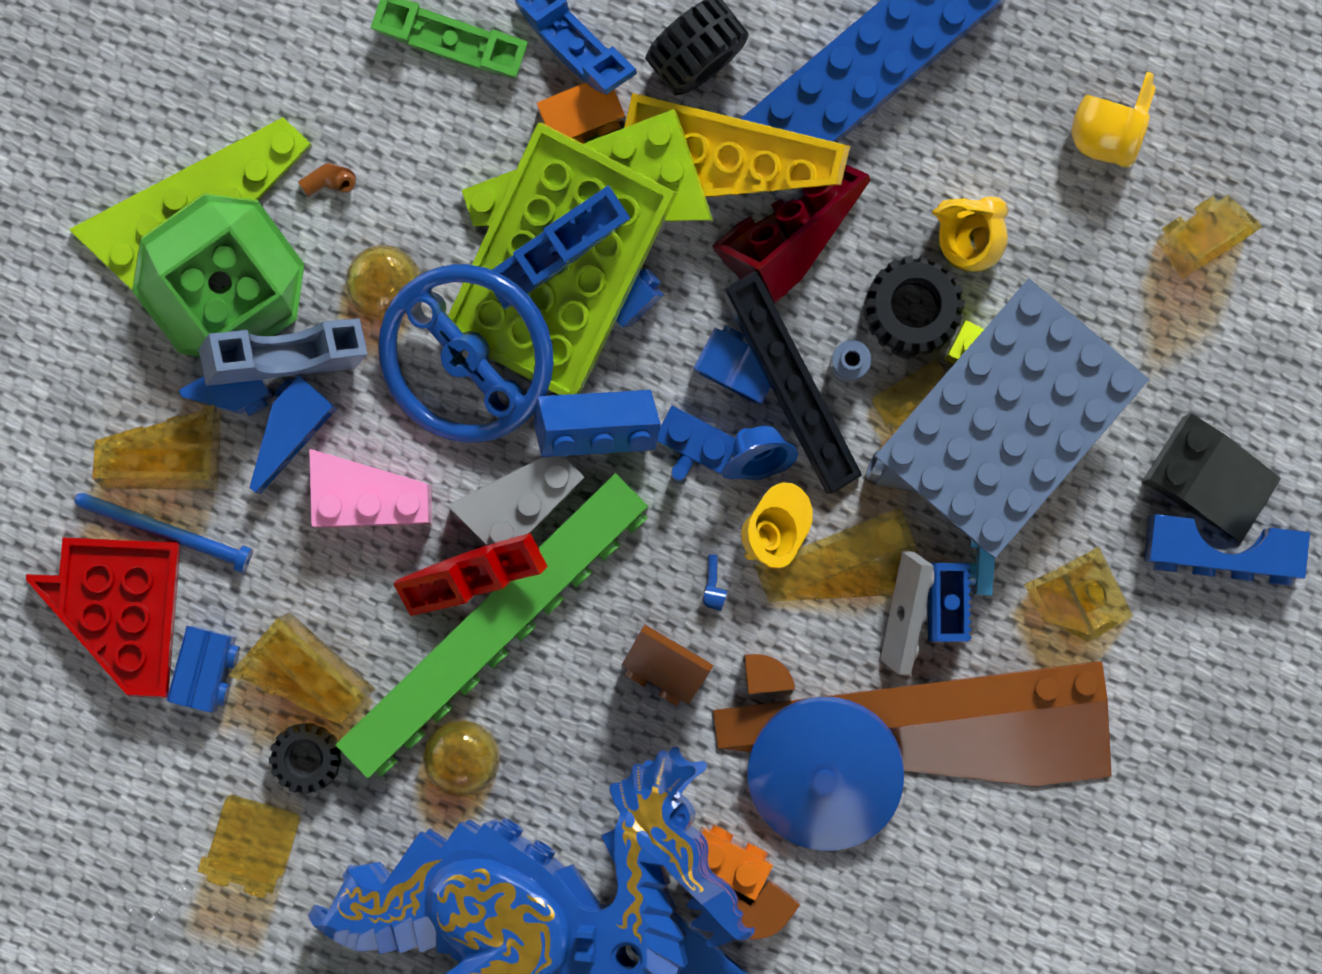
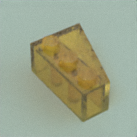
[92,405,221,491]
[228,612,376,725]

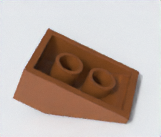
[622,624,714,707]

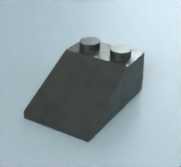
[1142,413,1281,543]

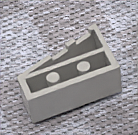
[447,456,586,545]

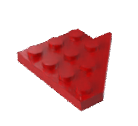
[26,537,181,698]

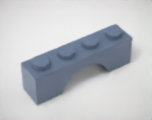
[199,318,368,386]

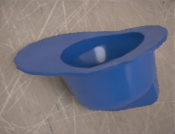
[721,426,799,481]

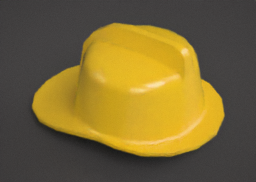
[741,483,813,568]

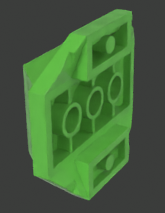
[132,193,304,357]

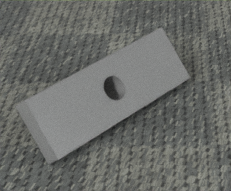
[880,551,934,675]

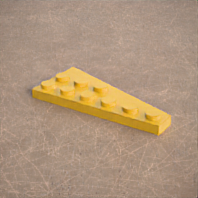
[624,93,850,198]

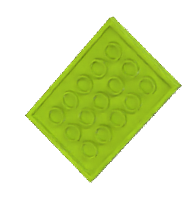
[448,122,678,395]

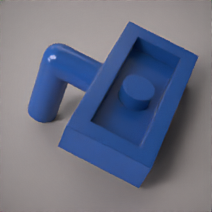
[657,405,736,482]

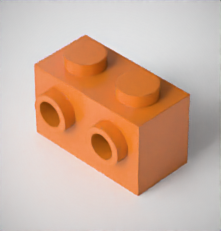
[699,824,773,900]

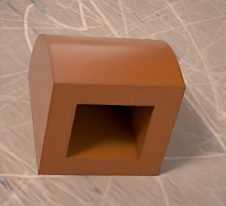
[744,654,795,694]

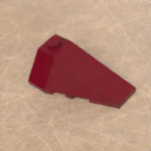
[712,165,871,303]

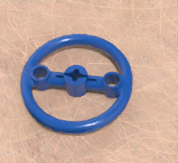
[378,264,553,443]

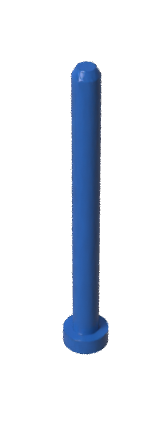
[74,493,253,574]

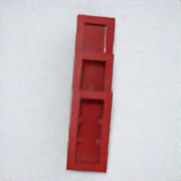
[393,533,548,616]

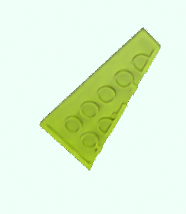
[461,109,713,227]
[69,117,312,290]

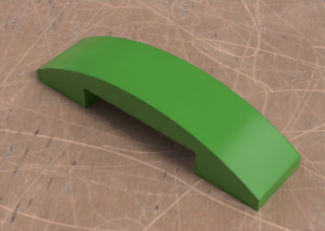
[370,0,528,79]

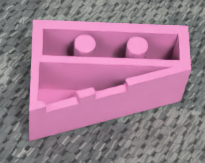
[309,449,433,528]

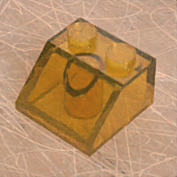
[1157,195,1262,280]

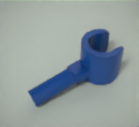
[703,554,727,611]

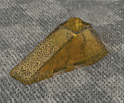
[754,508,918,602]

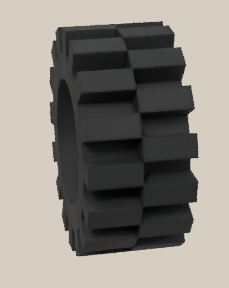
[269,723,342,794]

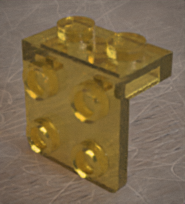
[197,795,300,898]

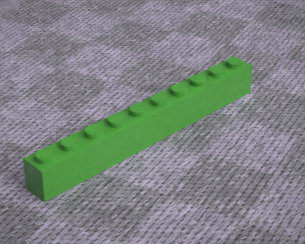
[336,473,648,778]

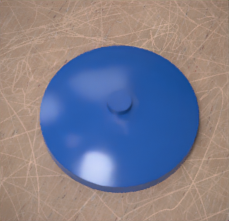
[748,697,904,851]

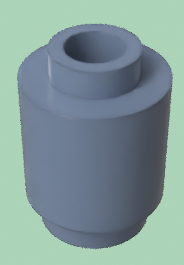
[830,340,871,382]

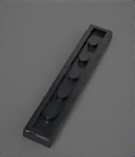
[720,271,862,494]

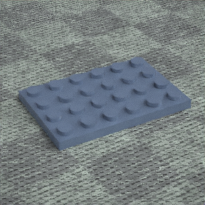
[875,278,1150,559]

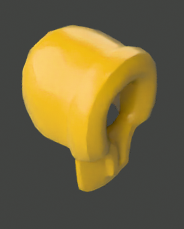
[1071,72,1156,168]
[931,197,1009,272]

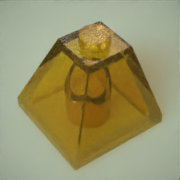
[1024,547,1133,642]

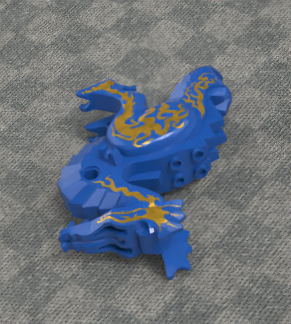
[308,746,755,974]

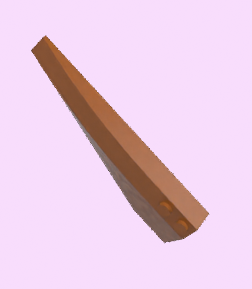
[713,661,1112,786]

